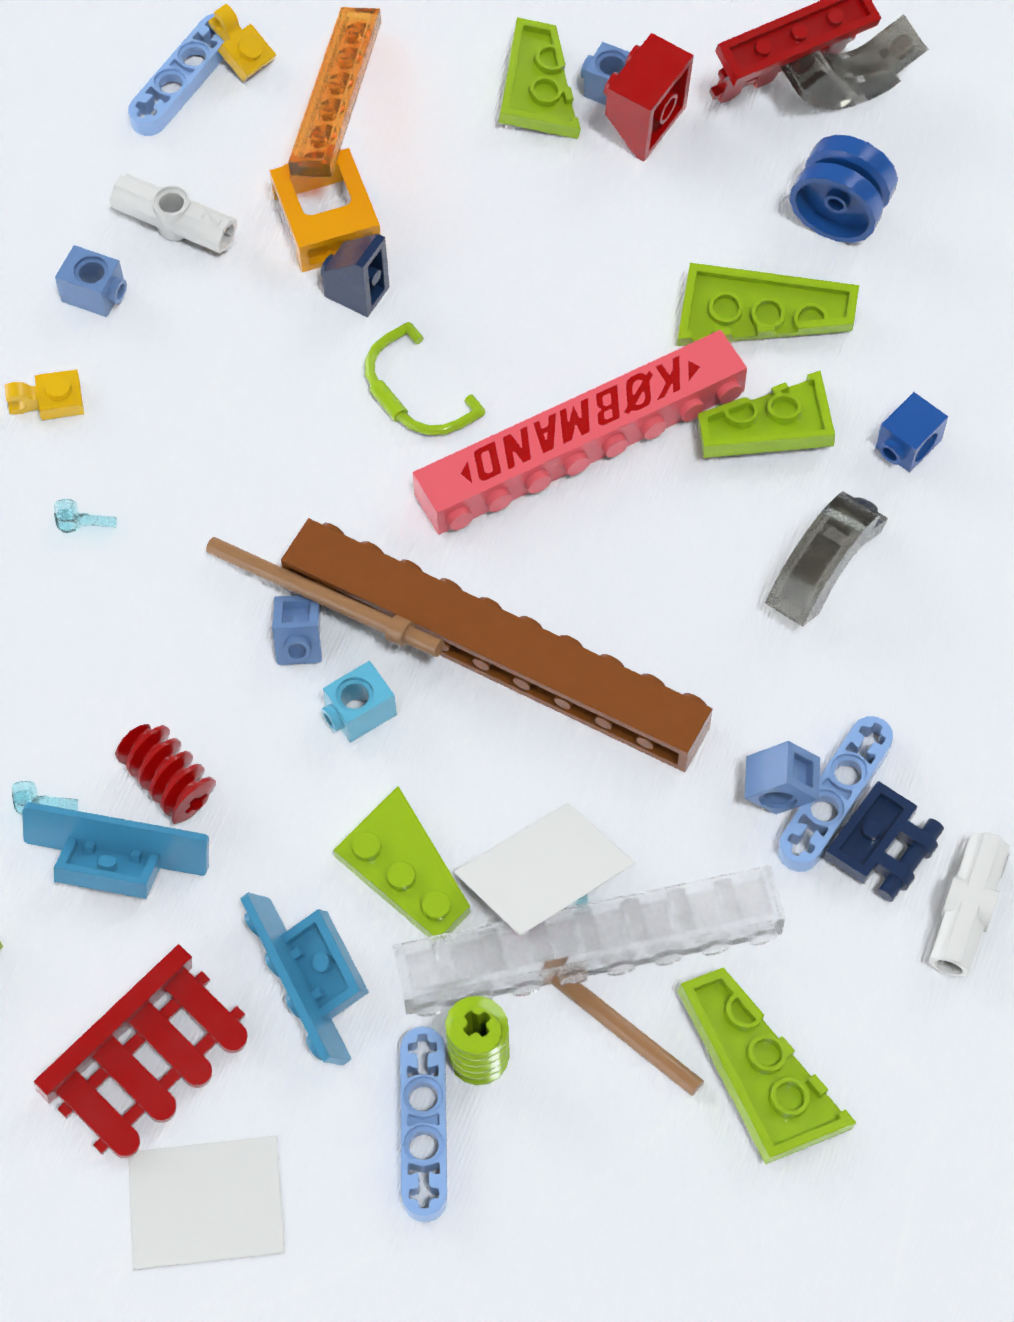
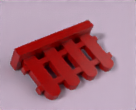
[709,0,882,103]
[33,944,248,1158]

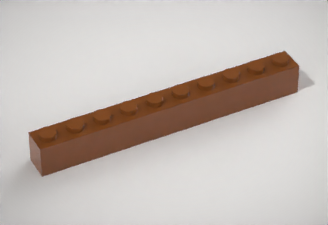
[281,518,713,773]

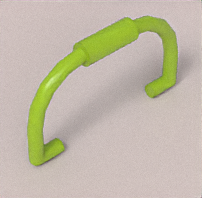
[365,322,486,435]

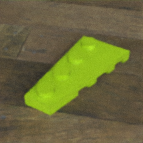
[677,262,859,346]
[677,967,857,1165]

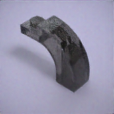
[780,14,929,110]
[765,491,889,627]

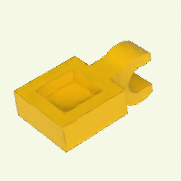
[208,3,277,82]
[4,369,84,420]

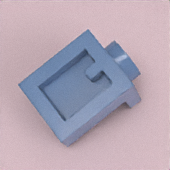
[272,595,322,665]

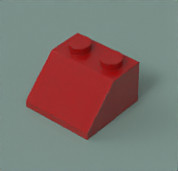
[603,32,694,162]

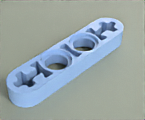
[128,13,224,136]
[778,716,893,872]
[400,1026,448,1222]

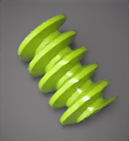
[445,996,510,1085]

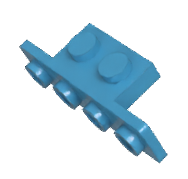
[22,802,209,899]
[240,892,369,1065]

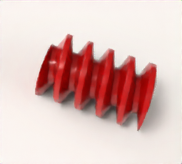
[115,724,216,824]

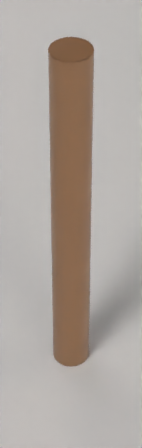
[541,961,704,1096]

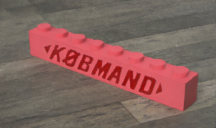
[412,330,747,535]

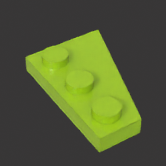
[498,17,581,139]
[697,370,835,458]
[333,786,471,946]

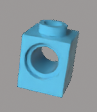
[321,661,397,743]

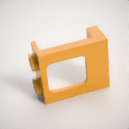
[269,148,381,273]

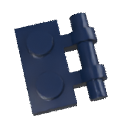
[824,781,944,902]

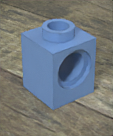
[580,41,630,105]
[55,245,127,317]
[744,741,820,815]

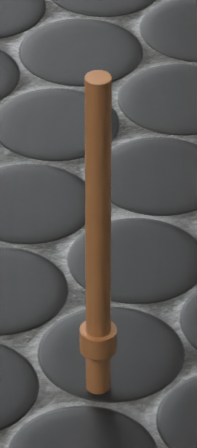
[206,537,444,657]

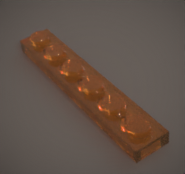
[288,7,382,178]

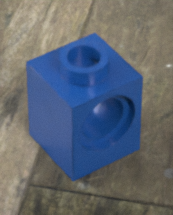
[875,392,949,473]

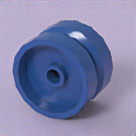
[789,134,898,243]

